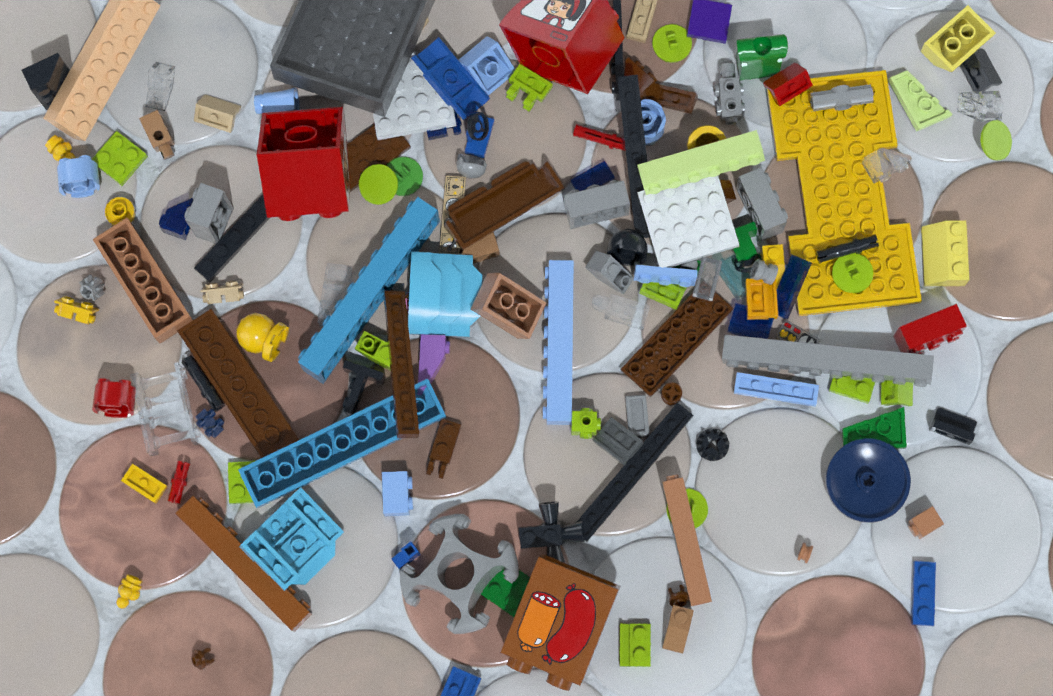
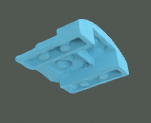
[408,252,482,337]
[239,487,344,591]

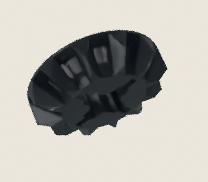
[696,428,730,461]

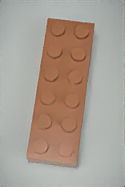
[93,218,193,344]

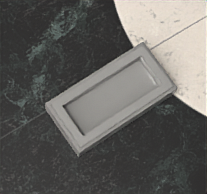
[625,395,650,437]

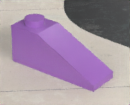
[417,334,450,395]

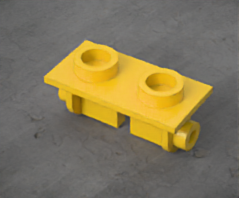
[54,296,99,325]

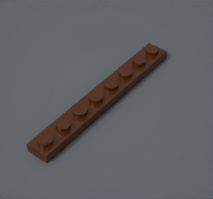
[383,291,419,438]

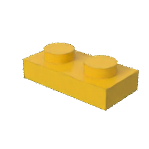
[121,464,168,504]

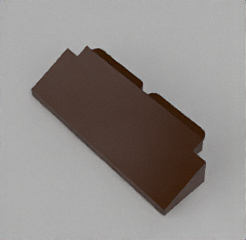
[444,161,565,251]

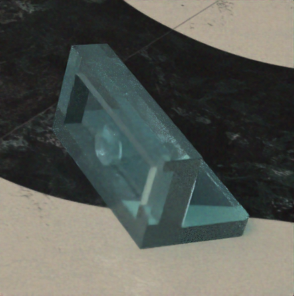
[714,255,751,301]

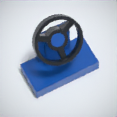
[465,112,495,158]

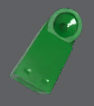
[736,34,788,81]

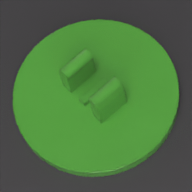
[387,157,423,196]

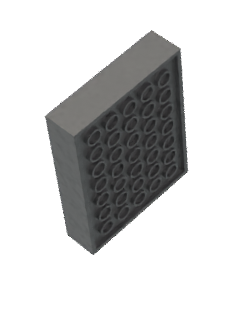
[270,0,435,117]

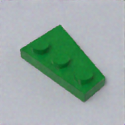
[842,407,907,449]

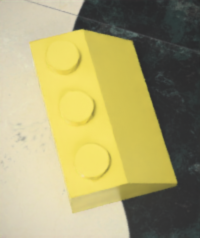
[921,5,996,72]
[921,221,969,286]

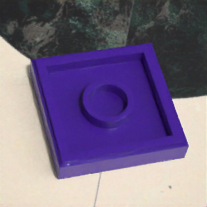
[687,0,732,44]

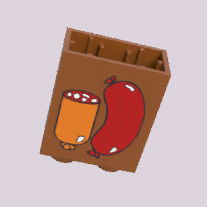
[500,554,621,691]

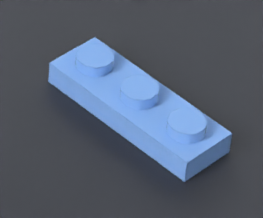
[634,265,697,287]

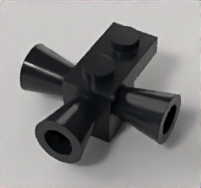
[518,501,585,563]

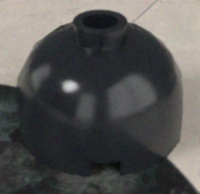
[607,228,648,266]

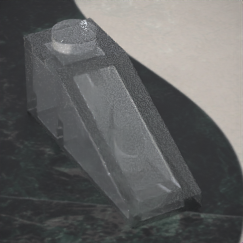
[317,263,356,327]

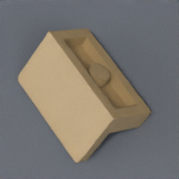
[194,95,241,133]

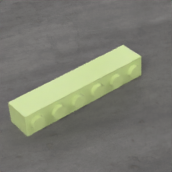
[637,130,765,195]

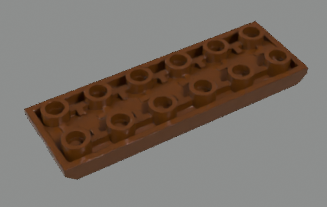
[620,282,733,397]

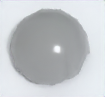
[456,154,487,179]

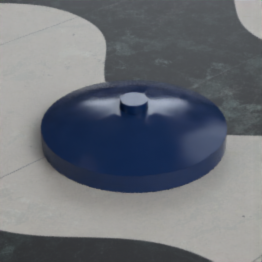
[825,438,911,523]

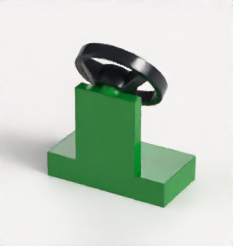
[733,222,762,273]

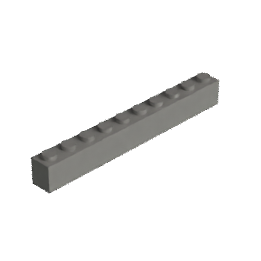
[722,335,934,387]

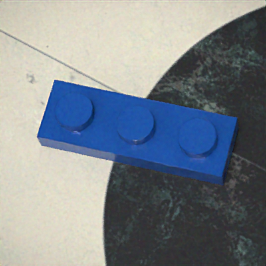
[912,561,936,627]

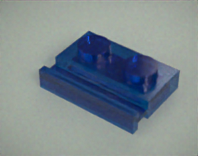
[727,303,774,339]

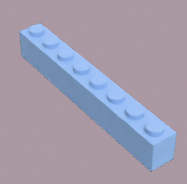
[543,260,574,425]

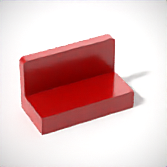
[763,63,813,106]

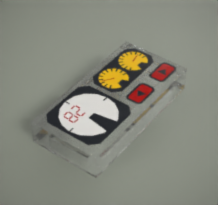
[775,319,821,344]

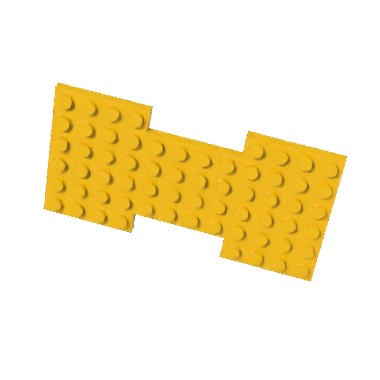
[766,70,922,317]

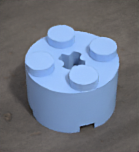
[641,99,666,146]
[57,155,100,198]

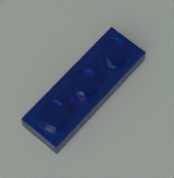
[776,254,812,319]

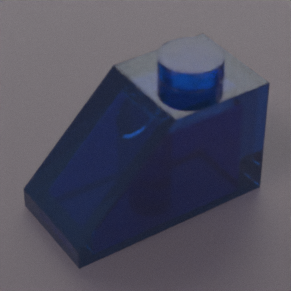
[159,198,193,241]

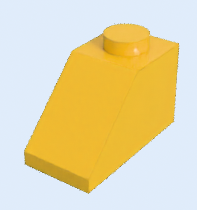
[760,244,785,291]

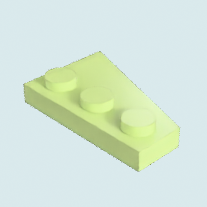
[888,70,953,132]

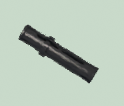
[816,234,879,264]
[181,355,225,412]

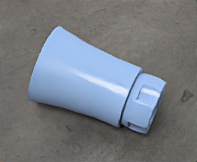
[254,87,300,114]

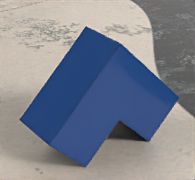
[391,541,421,570]

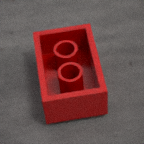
[893,304,967,354]

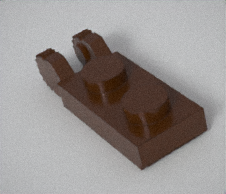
[426,419,462,479]

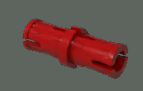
[167,461,190,504]

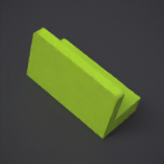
[881,380,913,407]

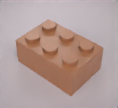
[470,273,546,339]

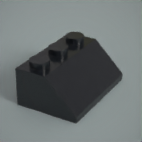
[21,53,70,111]

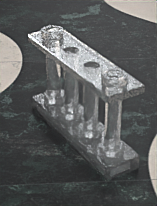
[130,362,201,456]

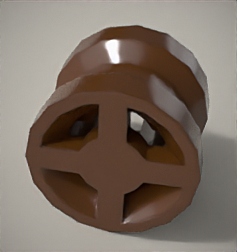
[661,382,682,406]

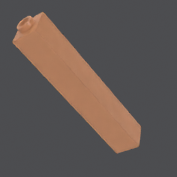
[662,474,712,606]

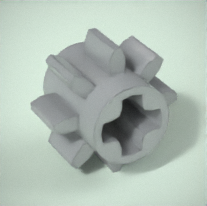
[79,275,105,301]

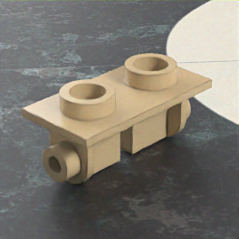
[200,281,244,304]

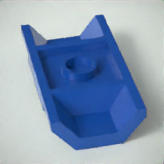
[411,37,490,120]

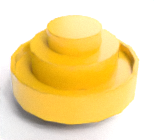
[105,197,135,226]

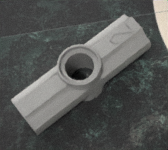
[810,84,874,111]

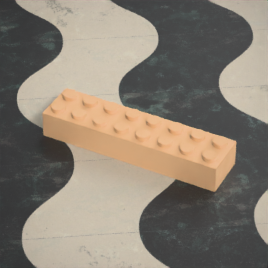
[43,0,161,141]

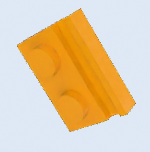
[745,279,778,320]

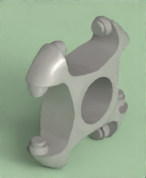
[400,514,519,634]

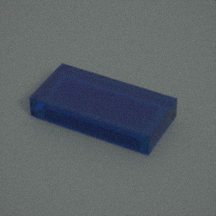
[570,161,615,191]

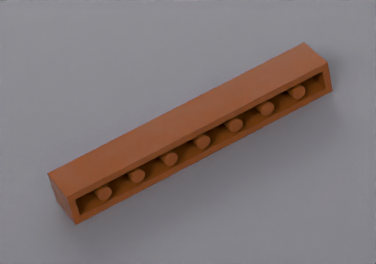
[175,496,312,632]

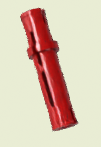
[573,124,626,151]

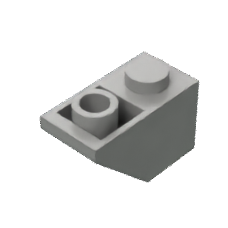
[585,251,634,294]

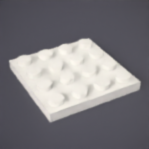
[373,58,456,140]
[637,176,739,268]

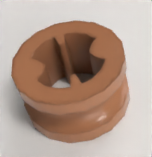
[797,542,813,564]

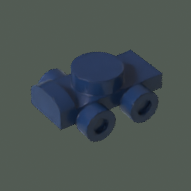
[195,408,224,438]

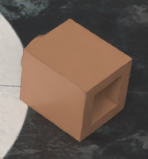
[908,506,944,540]

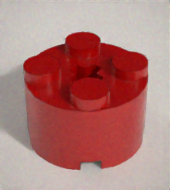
[92,378,137,418]

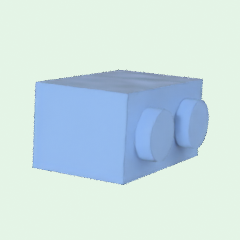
[382,471,413,517]

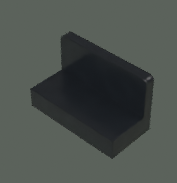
[960,49,1002,95]
[930,408,977,445]

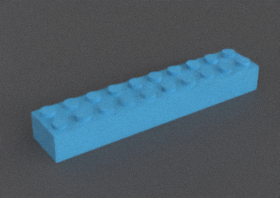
[298,197,440,384]
[238,379,446,508]

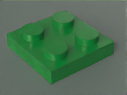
[481,570,530,617]

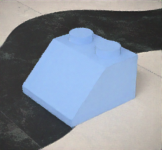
[459,36,515,96]

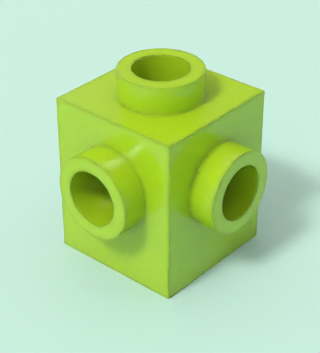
[571,408,601,439]

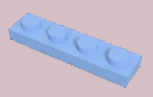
[734,372,819,407]

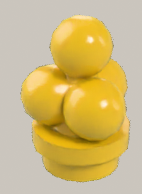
[45,135,76,161]
[116,574,142,609]

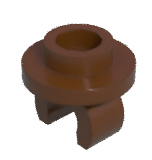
[668,585,689,607]
[191,648,215,670]

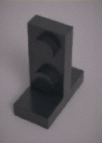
[342,360,386,416]

